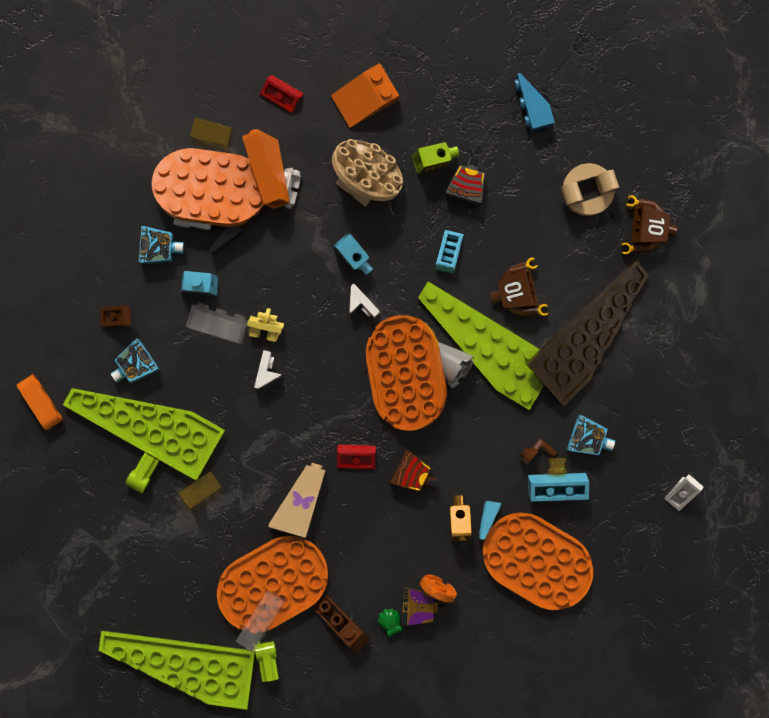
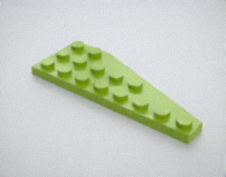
[418,282,544,410]
[63,388,225,481]

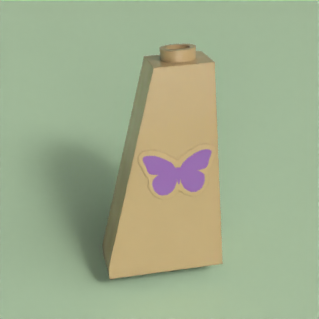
[268,463,325,538]

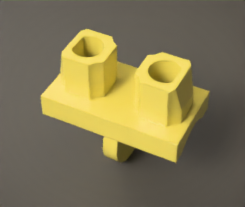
[247,308,284,342]

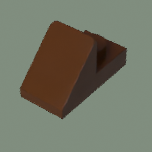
[101,305,131,327]

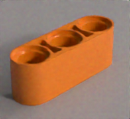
[17,374,63,431]

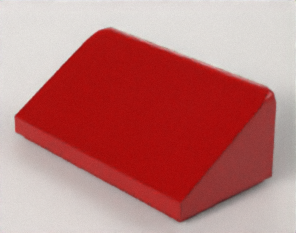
[260,75,303,113]
[337,445,376,469]

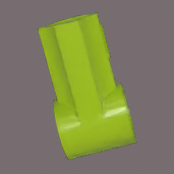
[125,453,159,494]
[255,641,279,682]

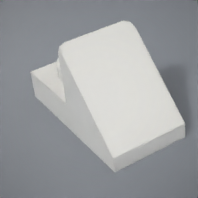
[350,284,380,318]
[254,350,282,389]
[665,475,703,511]

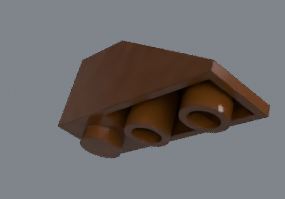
[313,595,370,653]

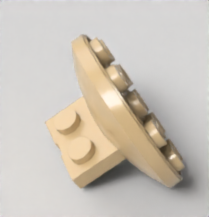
[332,139,403,207]

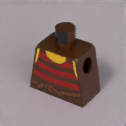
[390,450,438,492]

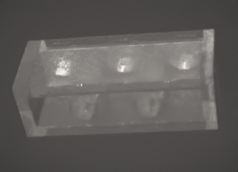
[185,303,248,345]
[236,591,286,652]

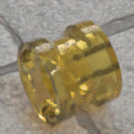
[547,458,567,474]

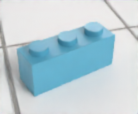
[528,473,589,501]

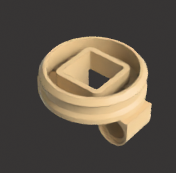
[560,163,620,216]

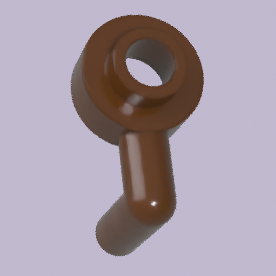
[520,439,558,466]

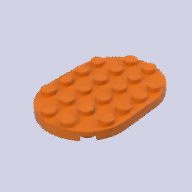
[152,148,264,227]
[366,315,447,431]
[482,513,593,610]
[217,536,328,633]

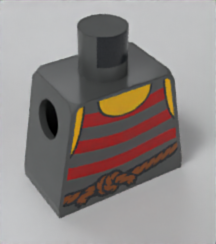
[446,157,485,206]

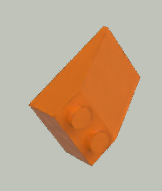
[331,63,399,128]

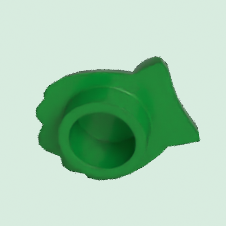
[378,609,403,637]

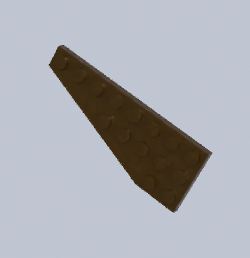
[525,260,648,406]

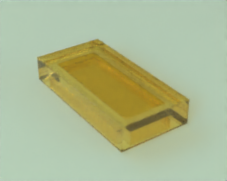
[190,118,232,147]
[179,471,222,509]

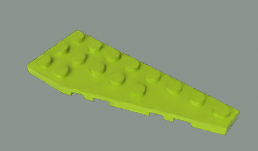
[99,631,255,710]

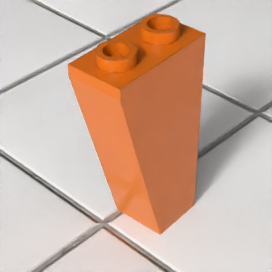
[242,129,290,209]

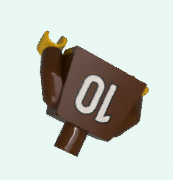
[621,195,677,254]
[490,258,548,316]

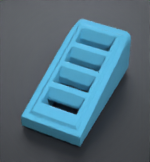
[435,230,464,274]
[479,501,501,540]

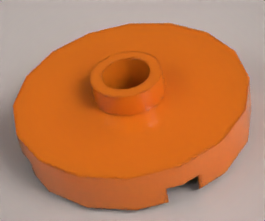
[420,574,457,603]

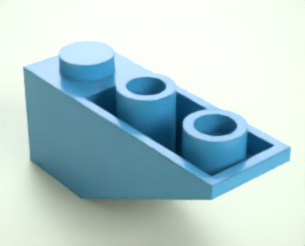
[514,73,555,132]

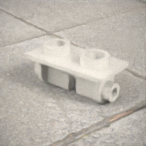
[284,168,302,209]

